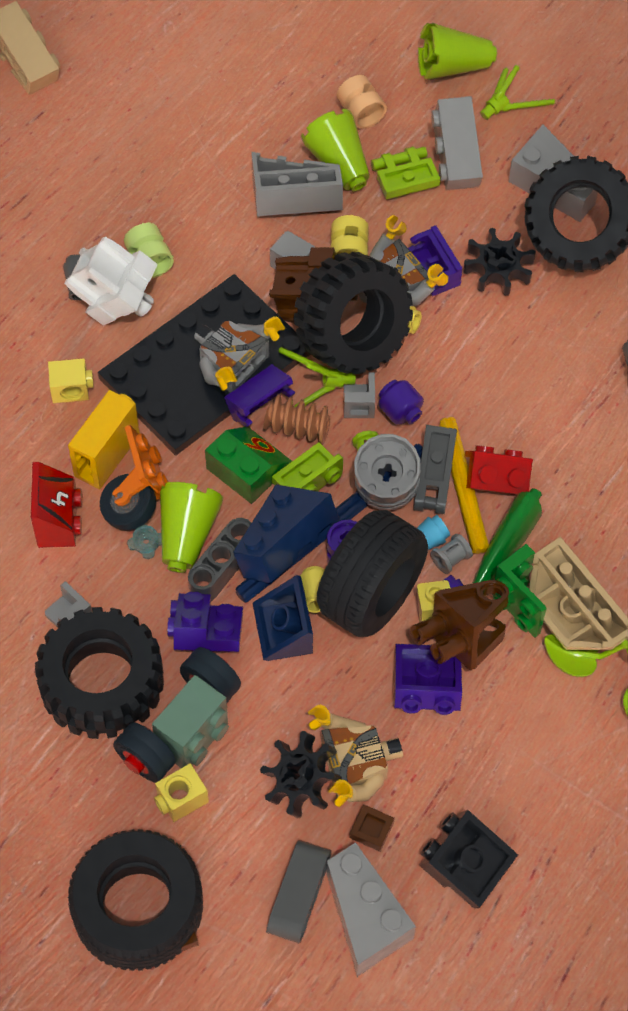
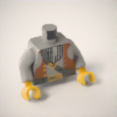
[358,215,448,306]
[194,317,286,393]

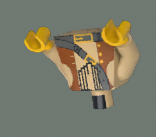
[308,705,403,807]

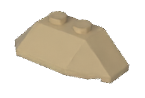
[529,537,628,650]

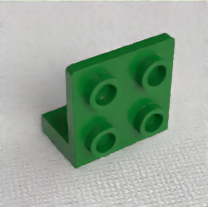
[492,544,547,638]

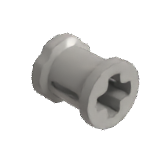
[431,534,473,574]

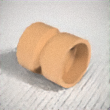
[337,75,387,129]

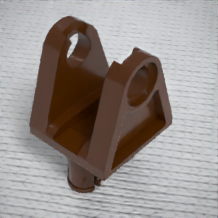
[410,580,509,671]

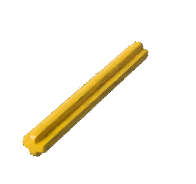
[439,417,489,554]

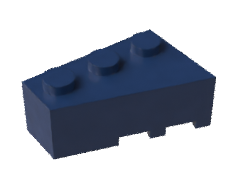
[233,484,340,583]

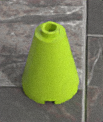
[418,23,497,80]
[301,109,370,192]
[160,482,223,573]

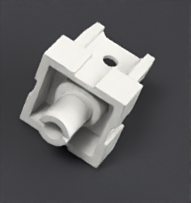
[64,237,158,326]

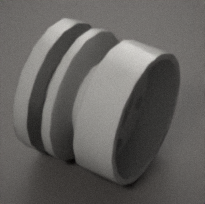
[354,434,421,510]

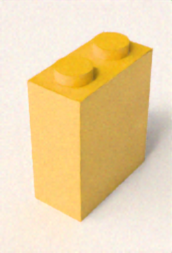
[68,390,140,490]

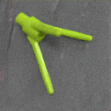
[480,65,555,120]
[278,347,356,407]

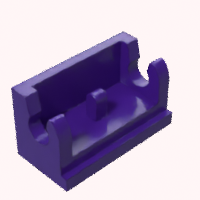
[408,225,463,296]
[225,364,295,427]

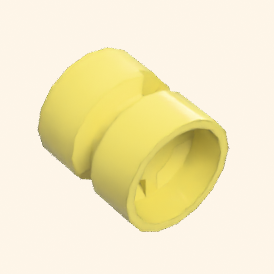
[330,215,369,255]

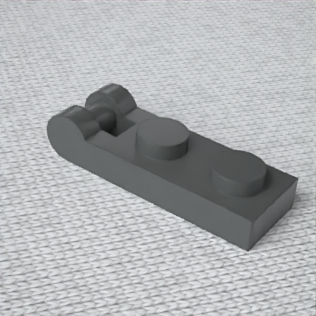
[414,425,457,515]

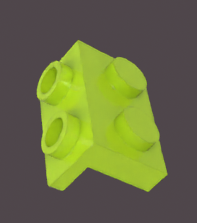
[272,442,343,492]

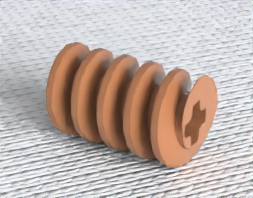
[263,394,330,445]

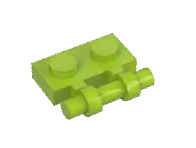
[371,146,440,200]

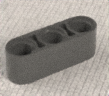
[188,518,251,601]
[266,840,332,944]

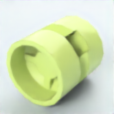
[124,223,174,278]

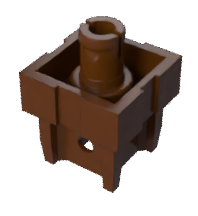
[269,247,359,322]

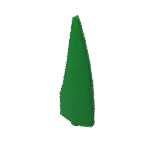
[472,488,542,583]

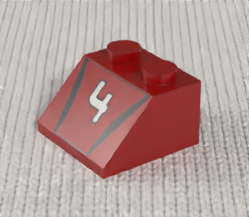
[31,462,82,548]

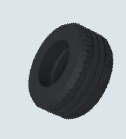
[317,510,428,637]
[68,829,203,971]

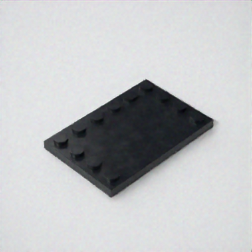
[98,274,311,456]

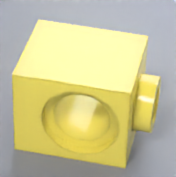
[48,358,94,403]
[154,763,209,822]

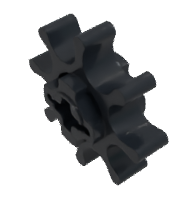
[463,228,536,296]
[260,731,342,818]

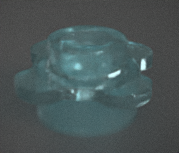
[127,525,162,559]

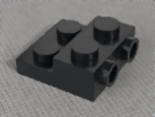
[419,810,518,909]

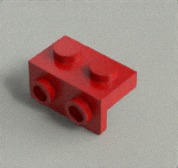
[465,445,533,495]

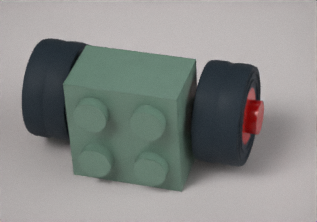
[113,647,241,783]

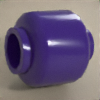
[379,380,424,425]

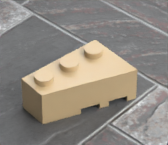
[0,1,60,95]

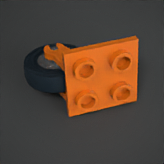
[99,425,168,531]

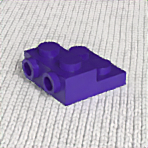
[167,592,243,652]
[394,644,462,715]

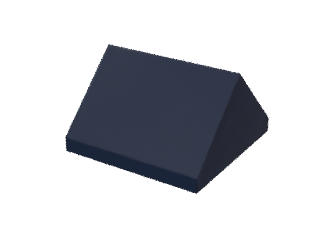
[252,575,313,661]

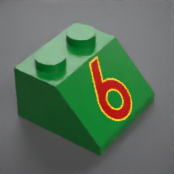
[205,427,292,504]

